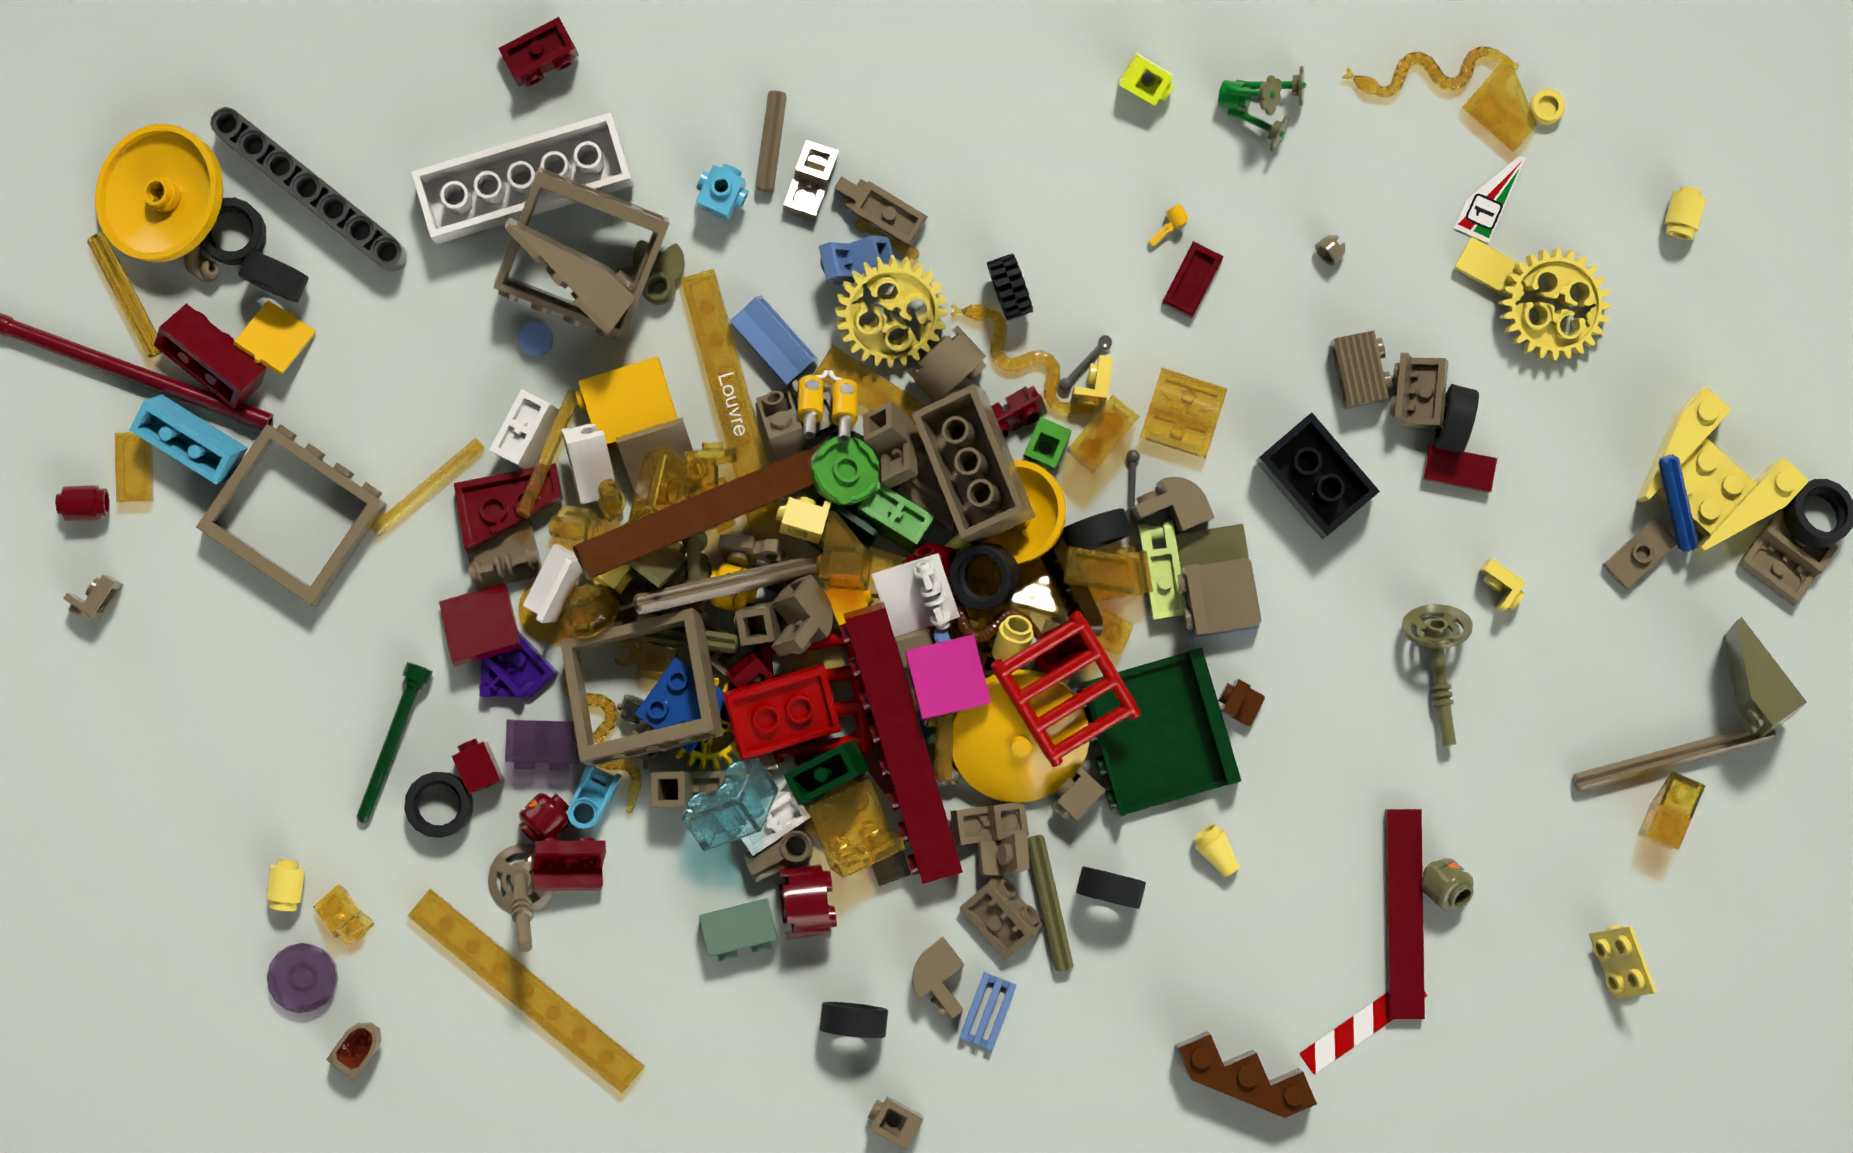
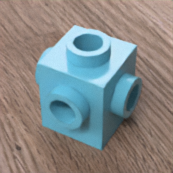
[696,164,749,222]

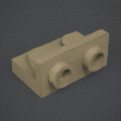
[959,877,1043,960]

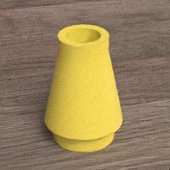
[1193,823,1240,877]

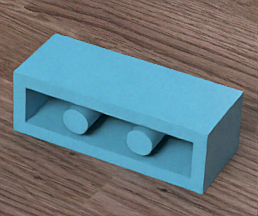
[129,394,248,484]

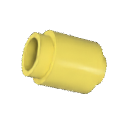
[1664,186,1707,240]
[992,615,1033,662]
[266,859,305,911]

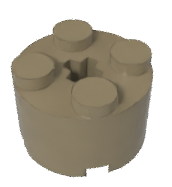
[907,325,987,402]

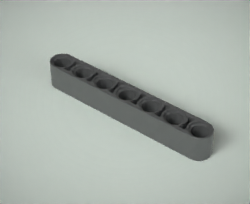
[210,107,407,272]

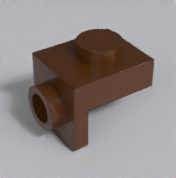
[1218,679,1265,726]

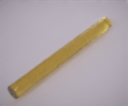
[516,389,577,518]
[371,437,485,537]

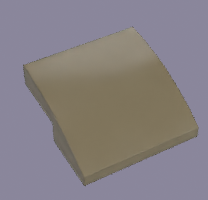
[1738,507,1838,606]

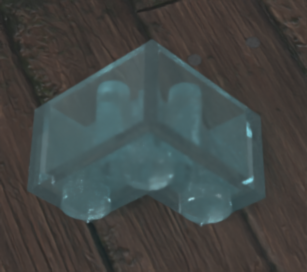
[682,758,779,851]

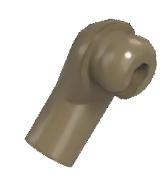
[184,244,220,282]

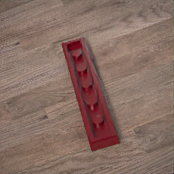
[1385,809,1425,1019]

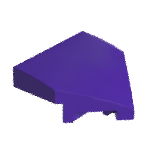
[479,630,558,698]

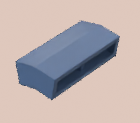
[730,295,818,387]

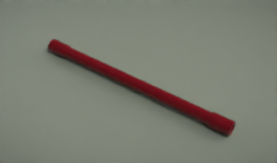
[0,313,274,432]

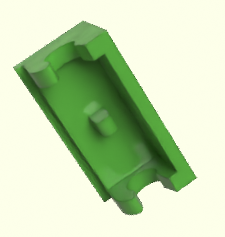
[855,482,935,554]

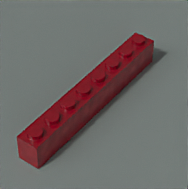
[839,602,963,884]

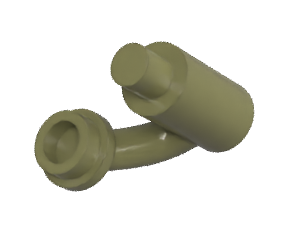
[681,531,712,583]

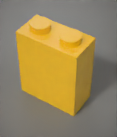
[575,356,678,448]

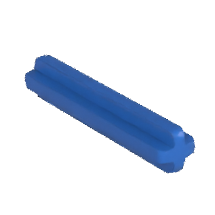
[1658,454,1699,552]

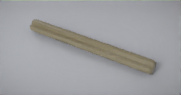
[633,552,831,615]
[1573,728,1776,791]

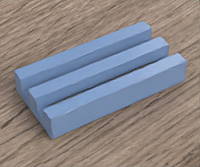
[959,972,1016,1050]

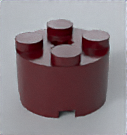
[778,864,837,939]

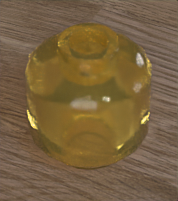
[549,506,603,552]

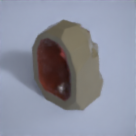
[326,1022,381,1080]

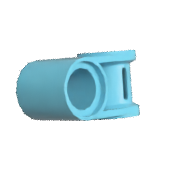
[568,765,622,830]

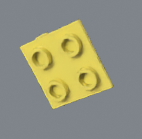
[1589,924,1657,999]

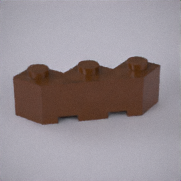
[1175,1031,1317,1118]

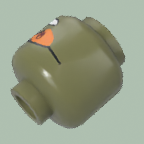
[1421,858,1474,910]

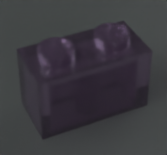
[505,720,579,771]

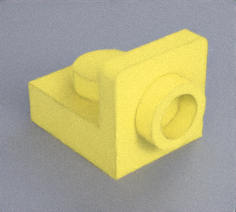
[1072,355,1113,406]
[1479,558,1526,612]

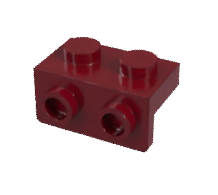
[498,17,579,87]
[531,837,606,891]

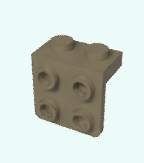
[1177,558,1261,637]

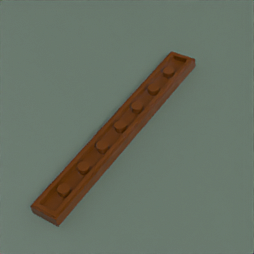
[572,442,824,580]

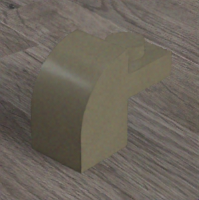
[863,401,925,489]
[1130,477,1215,534]
[771,574,833,657]
[651,771,730,807]
[913,936,964,1019]

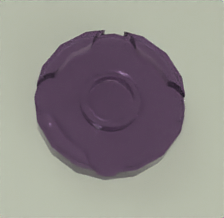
[267,942,338,1013]

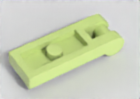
[1138,520,1187,620]

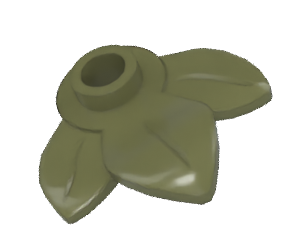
[618,240,685,305]

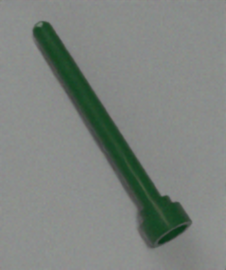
[357,662,433,823]

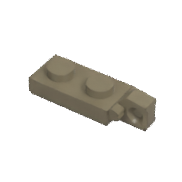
[834,176,928,247]

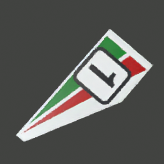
[1454,156,1526,244]

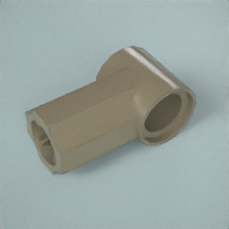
[743,829,814,883]

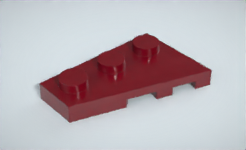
[454,463,563,552]

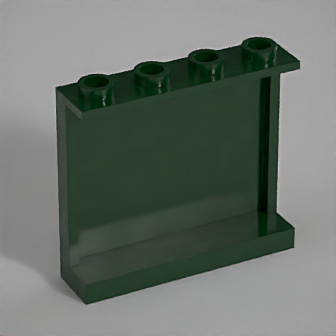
[1076,647,1242,817]

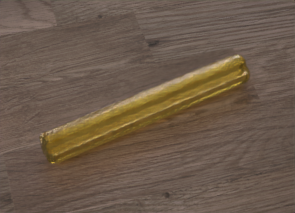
[87,232,162,358]

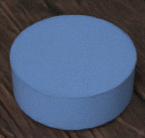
[518,321,553,356]

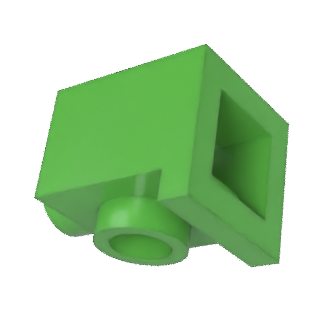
[1023,417,1072,471]

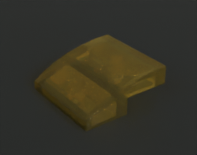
[1139,368,1227,459]

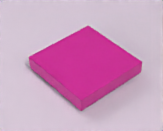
[905,634,991,720]

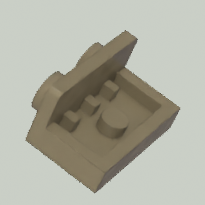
[1390,352,1448,429]

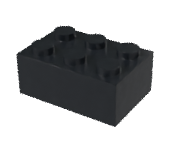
[1255,412,1380,540]

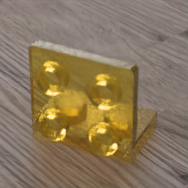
[807,779,906,878]

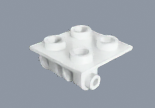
[871,553,960,637]

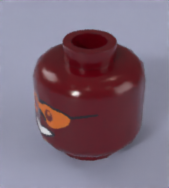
[518,793,570,843]

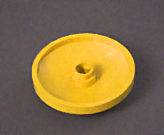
[95,124,223,263]
[949,669,1089,803]

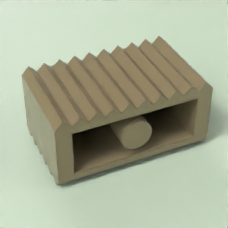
[1330,330,1393,409]

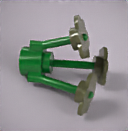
[1218,66,1307,152]

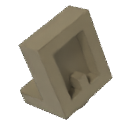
[63,575,123,620]
[978,833,1030,877]

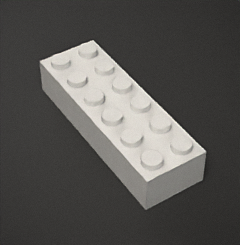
[411,112,634,244]

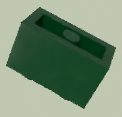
[783,739,870,806]

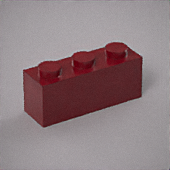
[154,303,267,410]

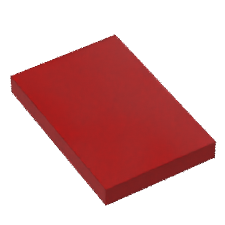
[722,663,842,761]

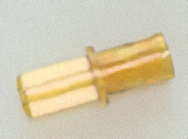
[598,479,626,522]

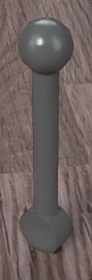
[1059,335,1112,391]
[1125,449,1140,522]

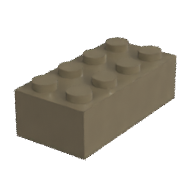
[912,384,1036,545]

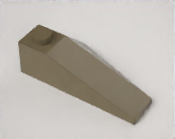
[505,218,636,335]

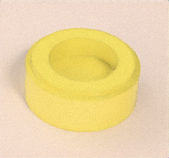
[1529,89,1565,125]

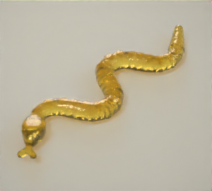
[1342,46,1519,97]
[951,304,1095,414]
[563,667,642,814]

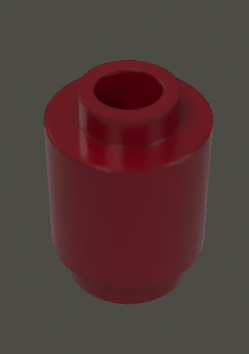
[55,485,110,521]

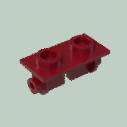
[992,386,1047,439]

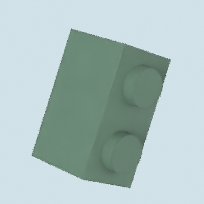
[699,898,778,961]

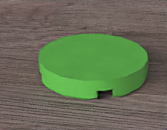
[810,436,880,506]

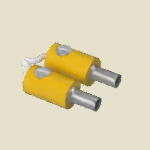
[797,370,858,443]

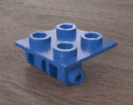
[635,657,725,754]

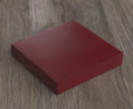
[439,582,522,667]

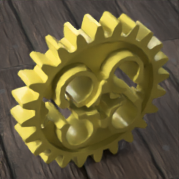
[1498,248,1611,361]
[835,255,948,368]

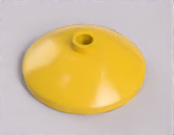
[978,460,1067,564]

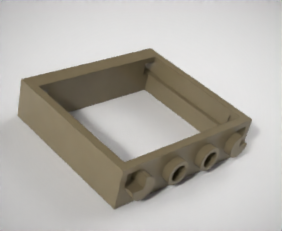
[493,167,670,339]
[196,424,387,607]
[560,605,724,767]

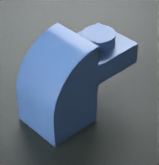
[819,235,893,285]

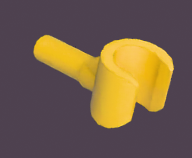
[1148,204,1188,247]

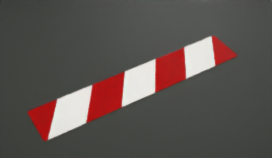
[1300,991,1427,1074]

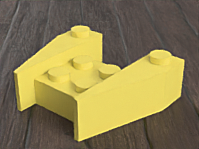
[1636,386,1810,554]

